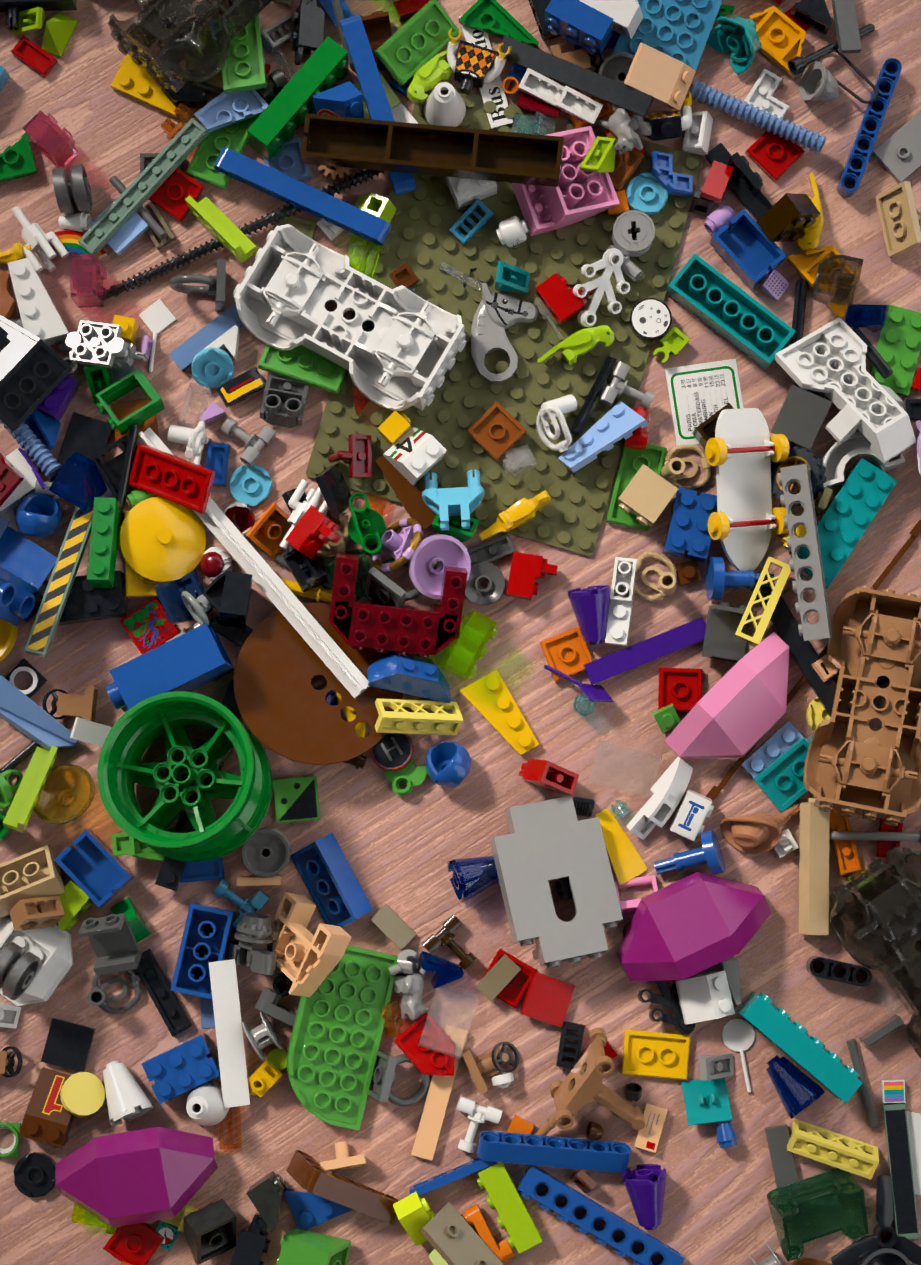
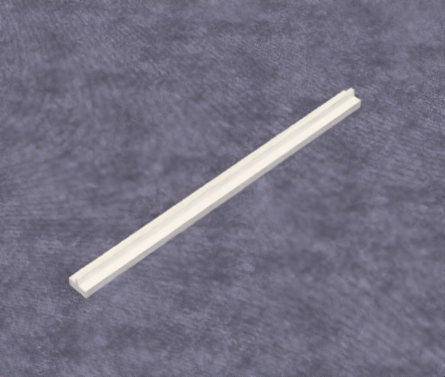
[136,427,370,699]

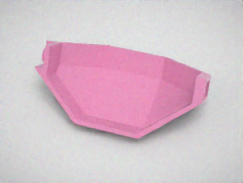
[664,632,789,759]

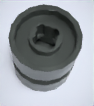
[256,68,288,105]

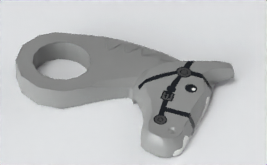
[470,282,538,384]

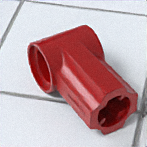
[624,407,650,451]

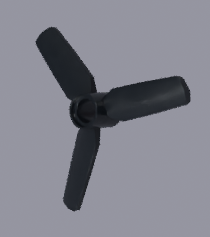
[831,1174,921,1265]

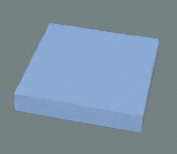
[90,200,150,255]

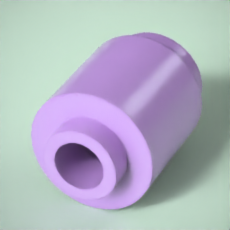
[703,205,735,236]

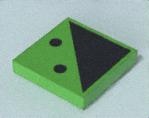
[273,776,320,823]

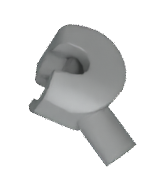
[388,949,420,976]

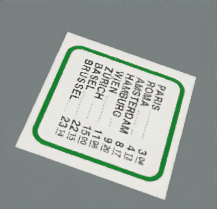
[665,359,744,446]

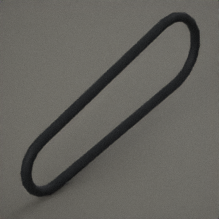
[817,50,878,104]

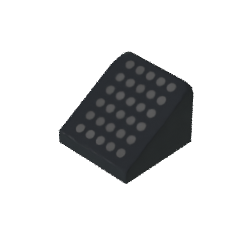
[573,797,595,817]

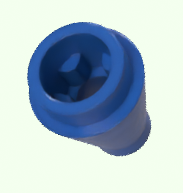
[716,1121,738,1148]

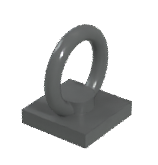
[169,259,226,312]
[364,558,421,608]
[368,1050,431,1107]

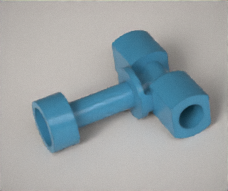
[213,879,270,928]

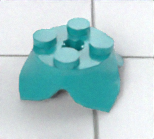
[706,16,762,75]

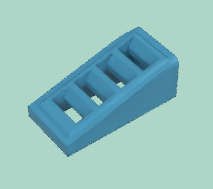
[449,199,494,245]

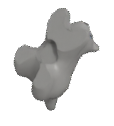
[595,108,643,154]
[393,959,431,1020]

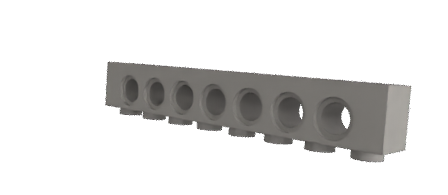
[777,464,833,641]

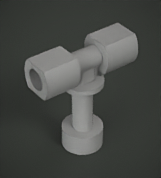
[600,361,655,409]
[221,417,276,468]

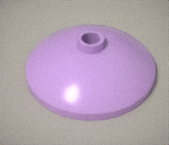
[409,534,471,599]

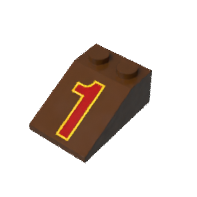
[19,1067,74,1147]

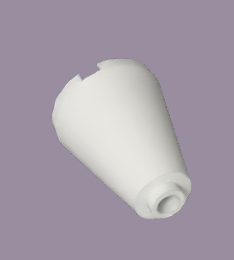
[424,82,466,127]
[103,1060,153,1126]
[186,1081,230,1126]

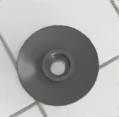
[465,562,505,605]

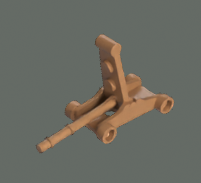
[534,1028,645,1136]

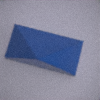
[24,410,61,451]

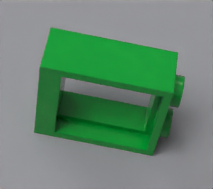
[95,368,165,435]

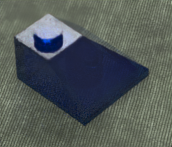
[49,451,107,511]

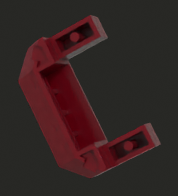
[329,553,468,658]

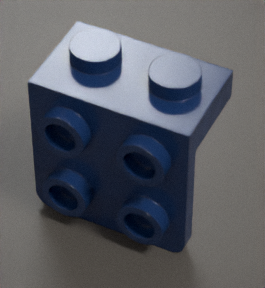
[155,571,211,624]

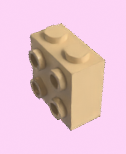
[617,464,678,527]

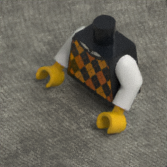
[447,28,512,95]
[627,92,692,141]

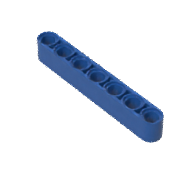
[837,58,902,198]
[477,1131,631,1173]

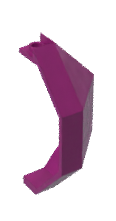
[616,872,771,981]
[55,1127,218,1227]

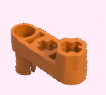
[461,1204,516,1263]

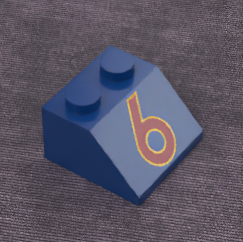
[313,81,364,119]

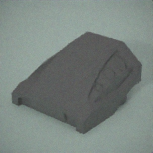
[260,374,310,428]

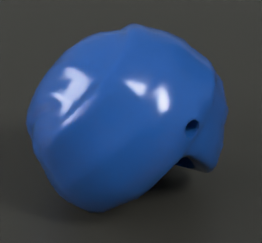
[15,492,61,537]
[425,741,471,788]

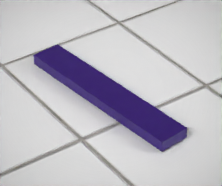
[583,617,706,685]

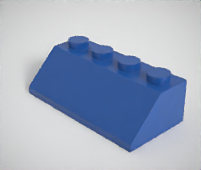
[290,832,373,927]

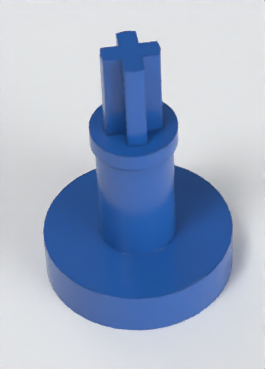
[705,557,775,600]
[654,830,725,875]

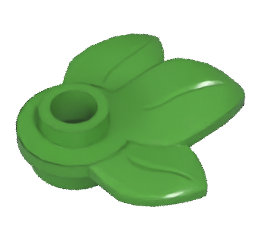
[384,757,427,796]

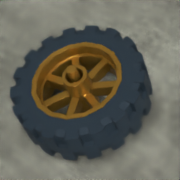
[771,447,827,506]

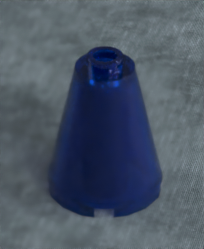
[447,856,499,903]
[766,1055,826,1119]

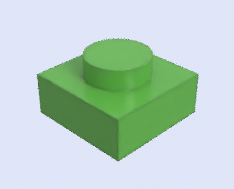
[653,704,681,733]

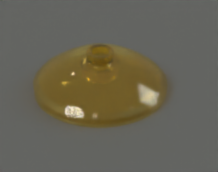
[34,765,95,825]

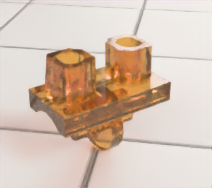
[160,103,197,141]

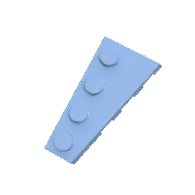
[558,401,649,473]

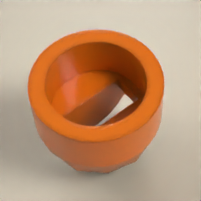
[502,77,519,94]

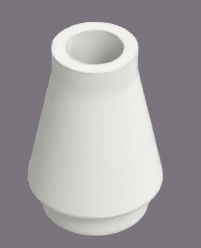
[58,212,92,233]

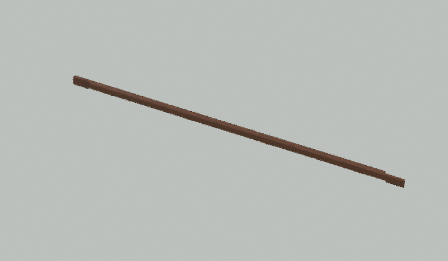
[706,520,921,802]

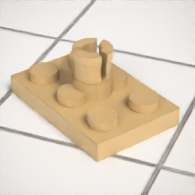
[875,181,921,257]

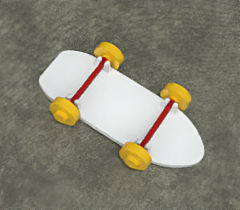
[705,408,790,571]

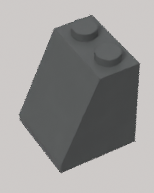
[771,382,832,449]

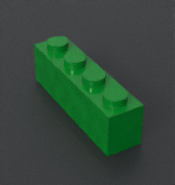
[87,497,121,588]

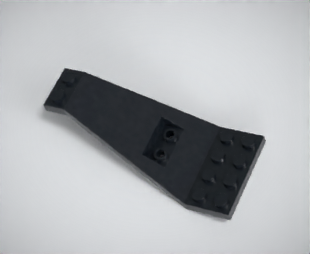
[0,315,73,432]

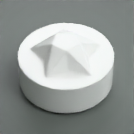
[491,1072,514,1088]

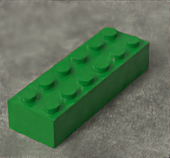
[247,37,349,161]

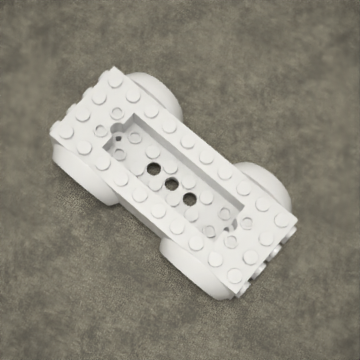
[233,224,466,411]

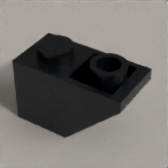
[160,69,208,109]

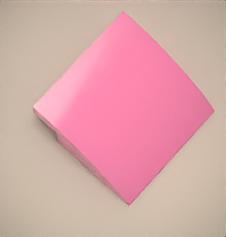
[511,126,620,236]

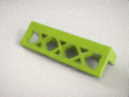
[185,195,258,263]
[3,746,58,833]

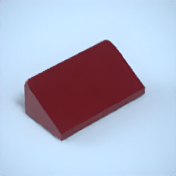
[393,0,439,22]
[517,92,561,118]

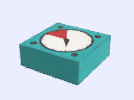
[156,1221,180,1251]

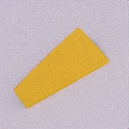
[595,809,647,885]

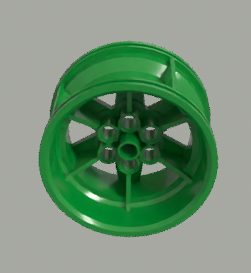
[97,691,273,862]

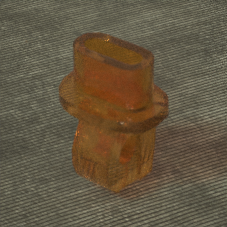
[382,1000,403,1037]

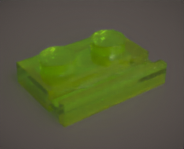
[347,234,382,277]

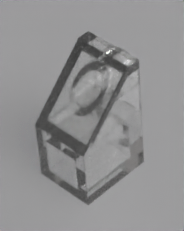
[503,445,537,479]

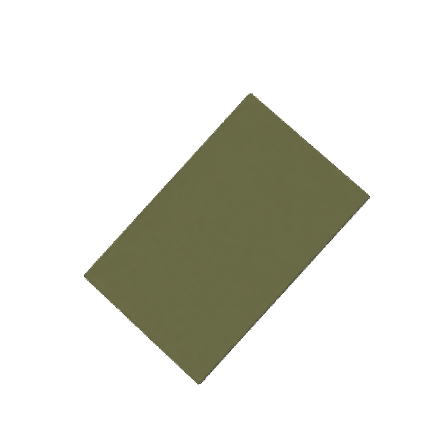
[306,88,703,556]

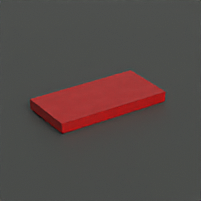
[128,443,215,513]

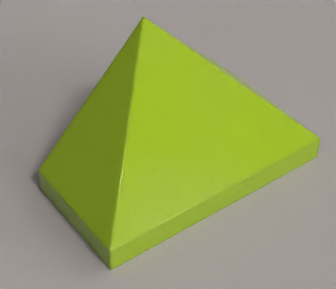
[12,7,46,35]
[42,12,79,58]
[580,136,617,173]

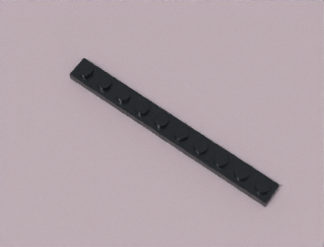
[155,680,241,892]

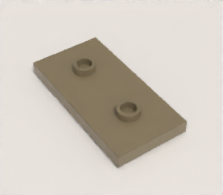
[419,1202,504,1265]

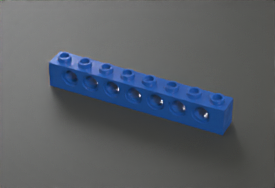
[517,1165,685,1265]

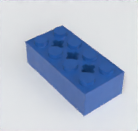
[170,902,236,999]

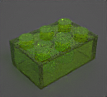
[438,610,498,680]

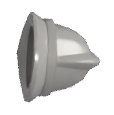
[799,61,840,102]

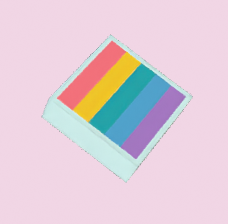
[881,1079,906,1103]

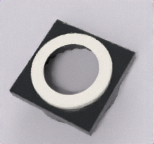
[5,658,48,698]

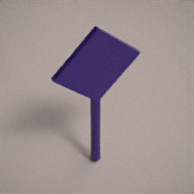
[18,448,46,489]
[544,665,613,703]

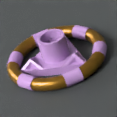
[372,518,422,572]

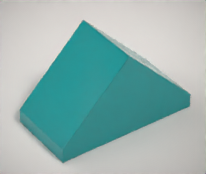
[495,261,530,294]

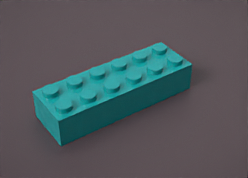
[666,253,796,369]
[799,458,898,589]
[737,992,863,1103]

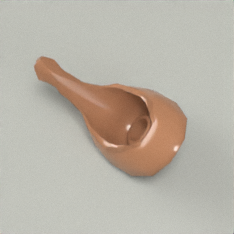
[720,802,800,855]

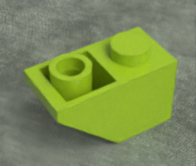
[355,192,397,223]
[58,880,93,931]

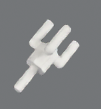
[12,206,69,273]
[279,479,329,550]

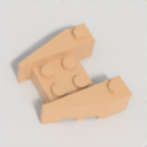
[271,892,352,997]

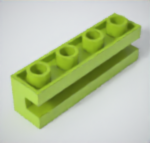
[476,1162,543,1254]

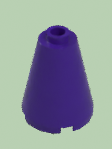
[568,585,611,645]
[622,1164,667,1230]

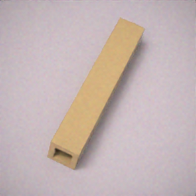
[799,798,830,935]

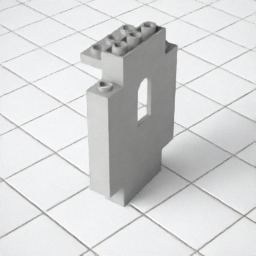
[490,796,623,968]

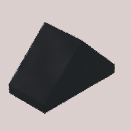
[789,0,832,35]

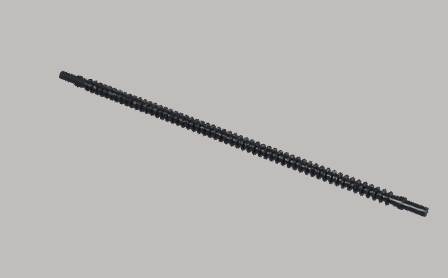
[91,169,384,304]

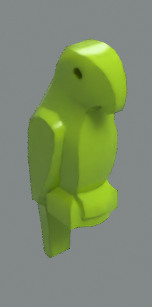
[407,48,452,103]
[537,325,614,365]

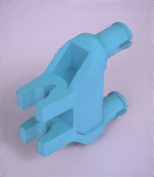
[422,470,485,531]

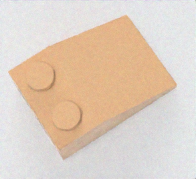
[624,43,696,111]

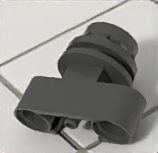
[225,912,277,975]

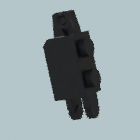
[290,0,325,65]
[231,1213,271,1265]

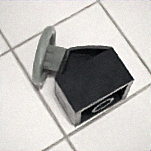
[181,571,252,628]

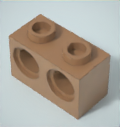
[9,895,65,931]

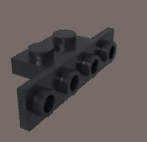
[705,143,772,220]

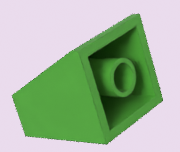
[276,1228,352,1265]

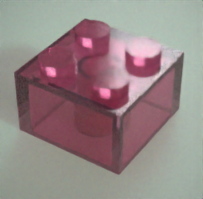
[23,110,79,168]
[70,254,107,308]

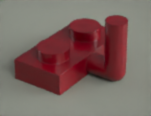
[328,434,372,479]

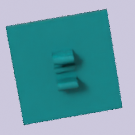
[681,1077,732,1126]

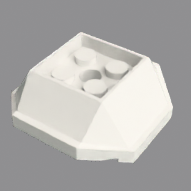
[0,915,74,1006]

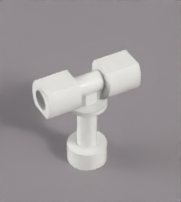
[456,1096,502,1153]

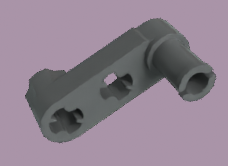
[255,987,297,1048]

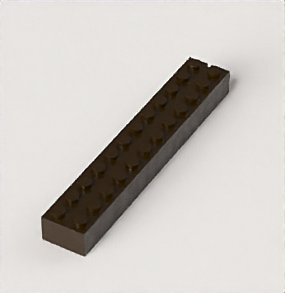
[301,114,564,187]

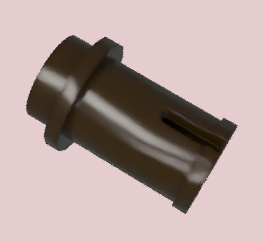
[343,753,367,769]

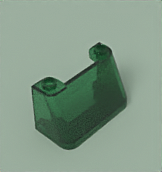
[767,1168,869,1262]

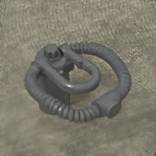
[87,969,142,1015]

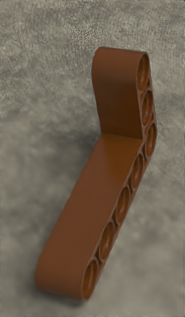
[286,1150,400,1224]

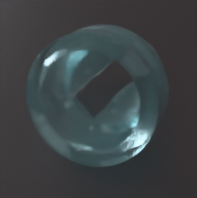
[611,800,630,819]

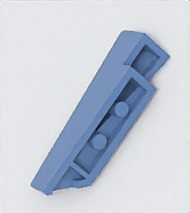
[0,675,79,751]

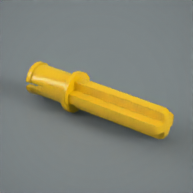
[280,578,332,603]

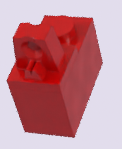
[535,273,594,326]
[285,505,341,560]
[506,551,558,600]
[519,758,579,796]

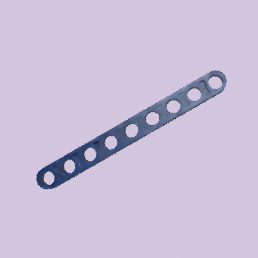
[340,14,416,196]
[213,147,392,246]

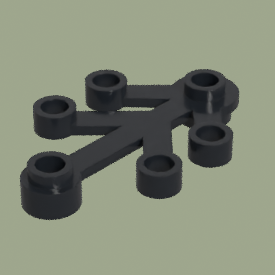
[638,980,695,1034]

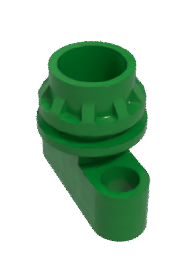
[348,493,385,556]

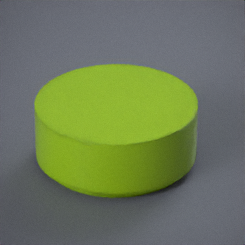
[267,1047,288,1070]

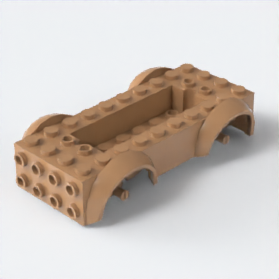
[803,585,921,826]

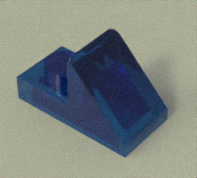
[845,304,889,333]
[419,951,464,989]

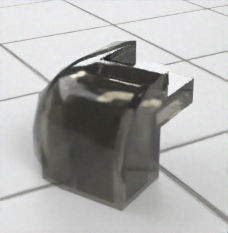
[811,255,864,307]

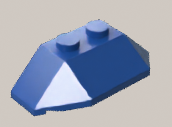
[367,650,451,703]

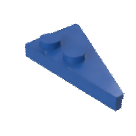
[284,1190,353,1230]

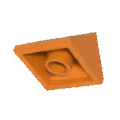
[246,502,291,560]

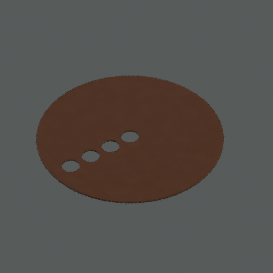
[234,603,403,765]

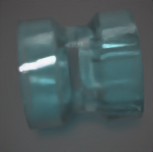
[573,693,595,716]

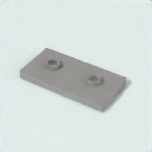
[872,111,921,184]

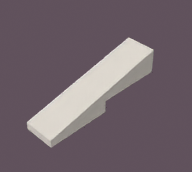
[518,68,603,125]

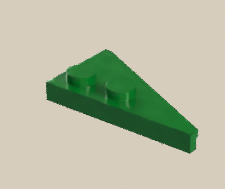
[459,0,539,48]
[0,133,38,183]

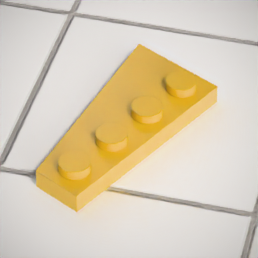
[459,670,539,755]

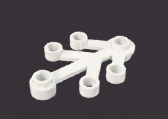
[573,248,630,327]

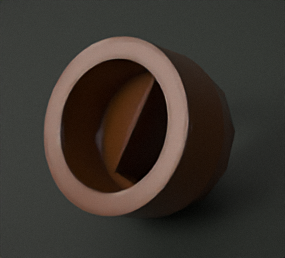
[586,1121,604,1140]

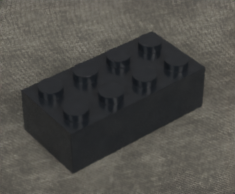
[34,570,129,626]

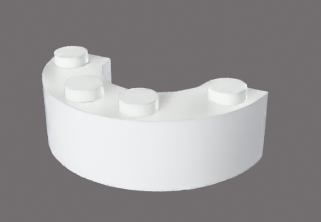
[822,432,906,488]

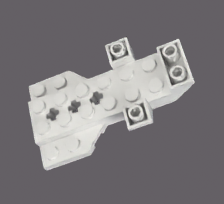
[774,317,917,464]

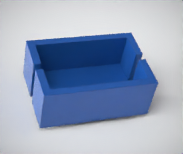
[545,0,614,56]
[709,209,787,290]
[662,487,717,562]
[54,829,135,908]
[141,1033,220,1104]

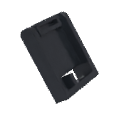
[89,435,138,499]

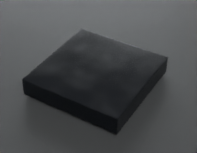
[315,464,352,517]
[41,1018,96,1072]

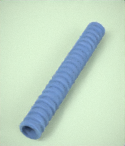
[690,80,826,154]
[0,420,62,478]

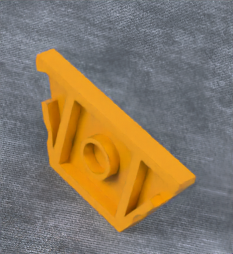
[746,6,806,78]
[786,245,860,319]

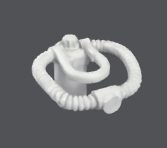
[536,394,577,453]
[168,421,208,465]

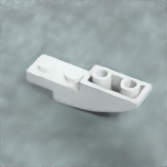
[605,557,637,647]
[626,757,693,840]

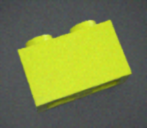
[393,1192,436,1246]

